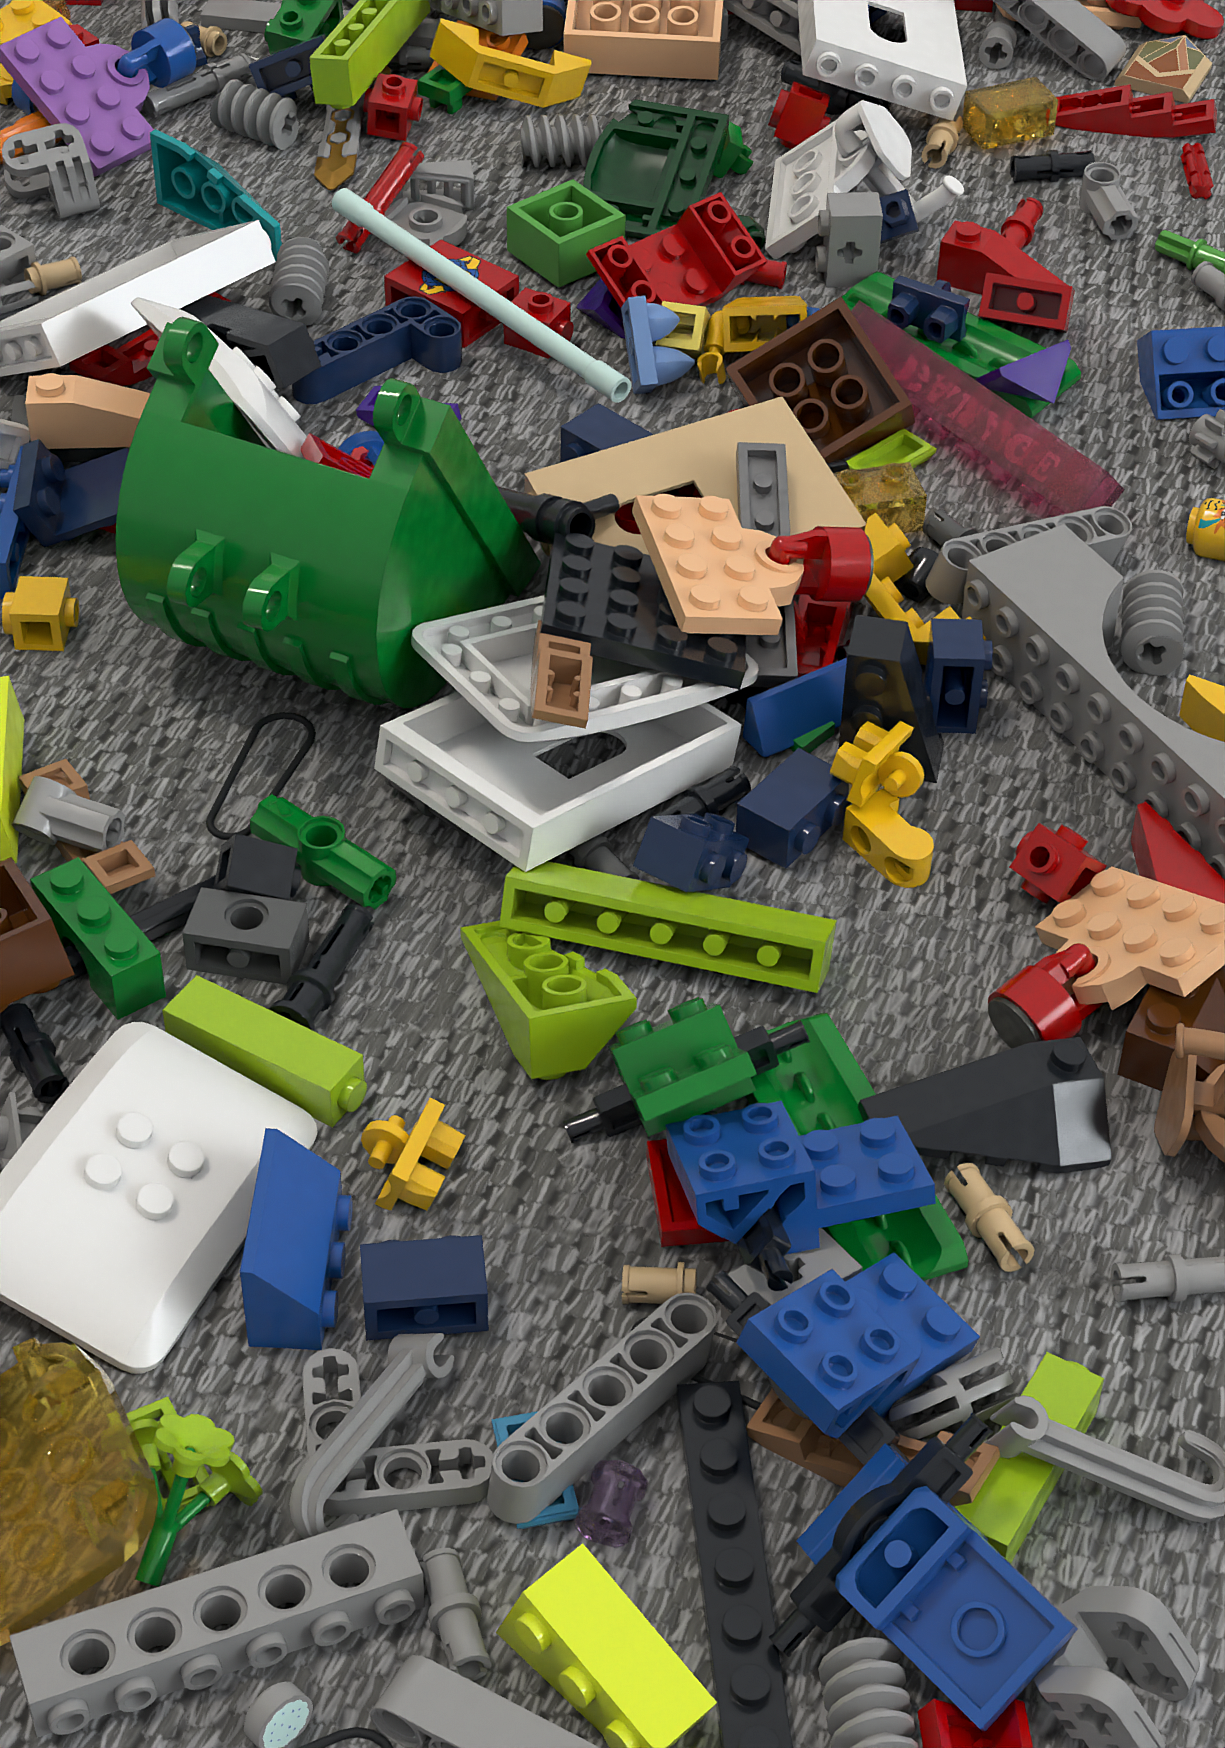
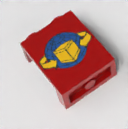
[384,239,519,348]

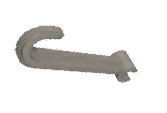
[289,1333,454,1539]
[986,1395,1225,1523]

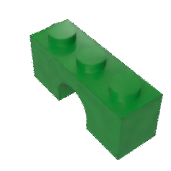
[30,857,166,1020]

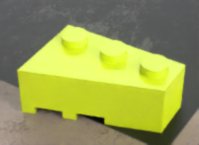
[496,1543,717,1748]

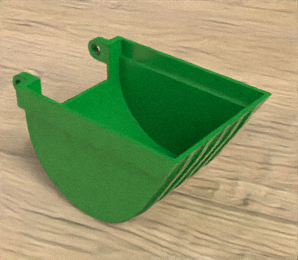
[116,317,541,708]

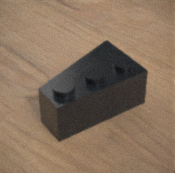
[180,295,321,389]
[838,615,944,783]

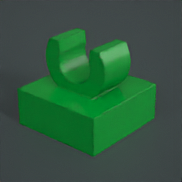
[417,64,473,115]
[713,121,753,178]

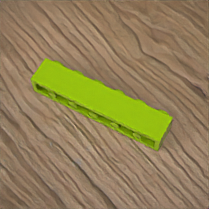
[310,0,430,109]
[499,861,837,993]

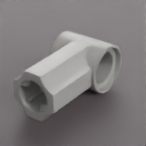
[1079,162,1138,240]
[11,776,126,853]

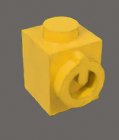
[2,576,80,651]

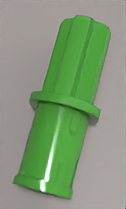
[1155,230,1225,274]

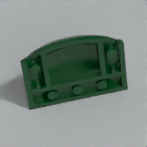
[583,99,730,239]

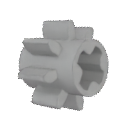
[1189,409,1225,469]

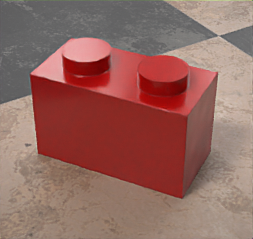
[978,273,1075,333]

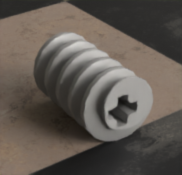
[210,79,299,150]
[520,114,602,168]
[268,237,330,326]
[1121,570,1184,676]
[818,1637,919,1748]

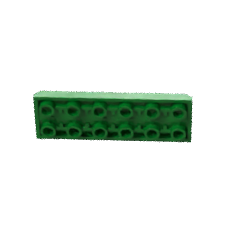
[829,271,1081,418]
[746,1013,969,1281]

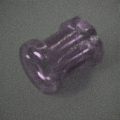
[574,1460,649,1548]

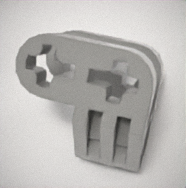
[2,123,100,219]
[1033,1586,1200,1748]

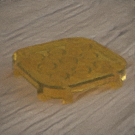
[0,1337,158,1646]

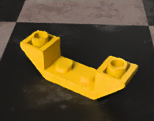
[430,18,592,108]
[864,512,987,665]

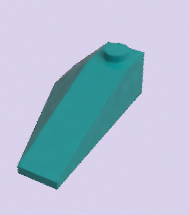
[150,129,282,261]

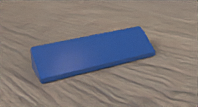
[743,658,847,757]

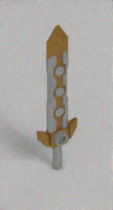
[314,65,391,190]

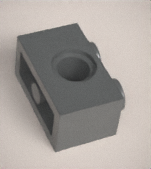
[182,887,310,985]

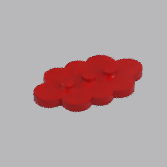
[1105,0,1224,39]

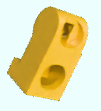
[842,788,934,888]

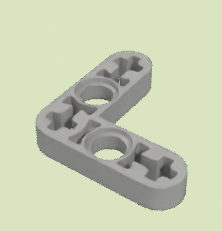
[302,1348,493,1517]

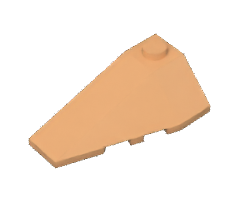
[25,373,150,449]

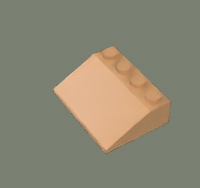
[564,0,724,80]

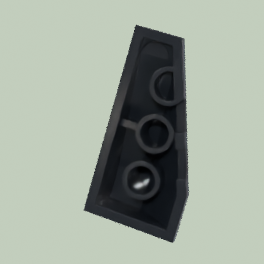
[857,1037,1112,1174]

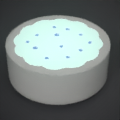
[244,1682,313,1748]

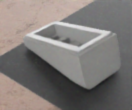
[392,160,475,210]

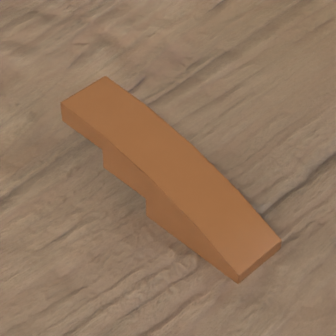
[530,620,593,729]

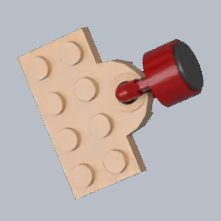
[632,494,874,635]
[988,866,1225,1049]

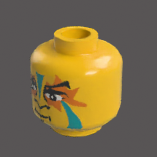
[1186,498,1225,562]

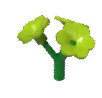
[103,1414,263,1587]

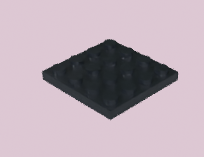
[539,532,746,690]

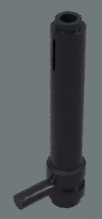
[497,486,620,544]

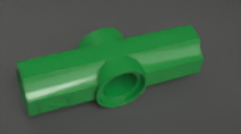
[250,794,396,910]

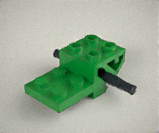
[562,997,810,1143]

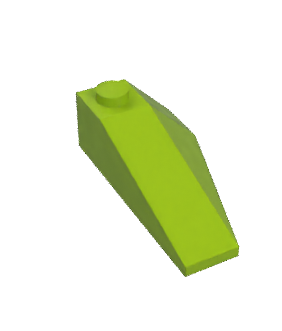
[460,920,637,1080]

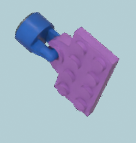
[0,17,197,177]

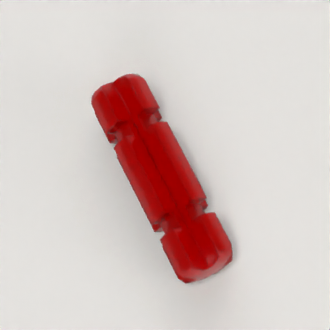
[1180,142,1214,199]

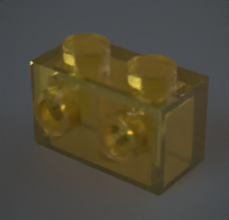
[962,77,1058,150]
[833,462,927,533]

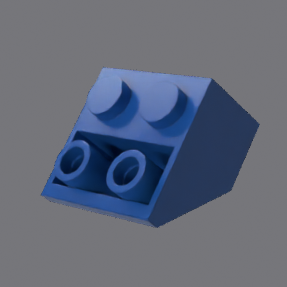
[1137,326,1225,420]

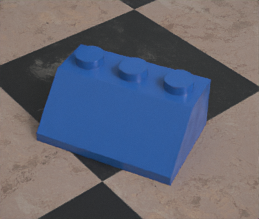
[240,1128,353,1350]

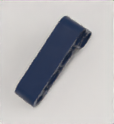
[292,296,462,404]

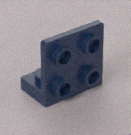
[13,439,129,548]

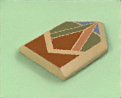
[1114,35,1212,103]

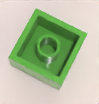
[507,179,626,288]

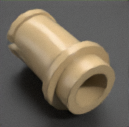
[181,21,227,57]
[24,257,82,296]
[622,1262,697,1304]

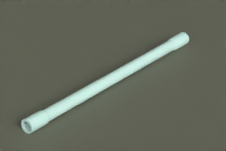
[332,188,631,403]

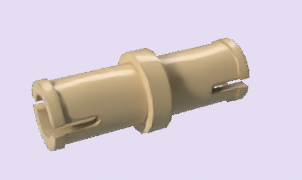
[921,112,963,169]
[944,1163,1035,1272]

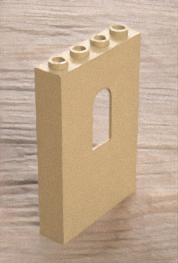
[524,397,866,564]

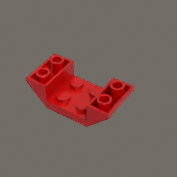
[586,192,767,307]

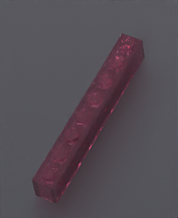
[851,300,1125,517]

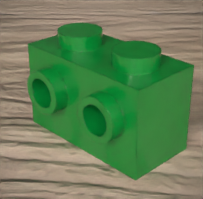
[264,0,344,54]

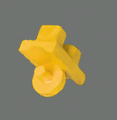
[830,721,924,807]
[361,1097,466,1211]

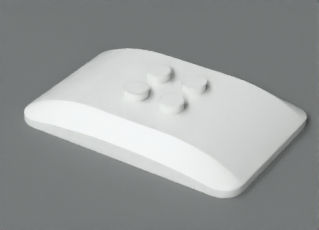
[130,297,307,459]
[411,595,759,742]
[0,1022,317,1374]

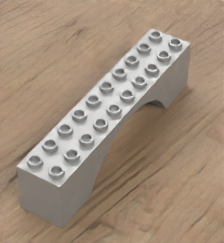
[961,524,1225,880]

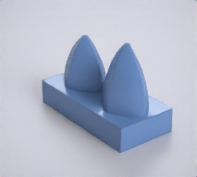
[621,296,695,394]

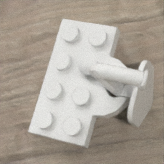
[765,100,964,259]

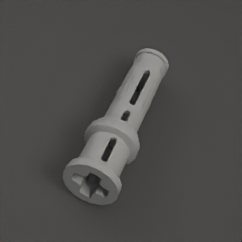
[979,6,1017,69]

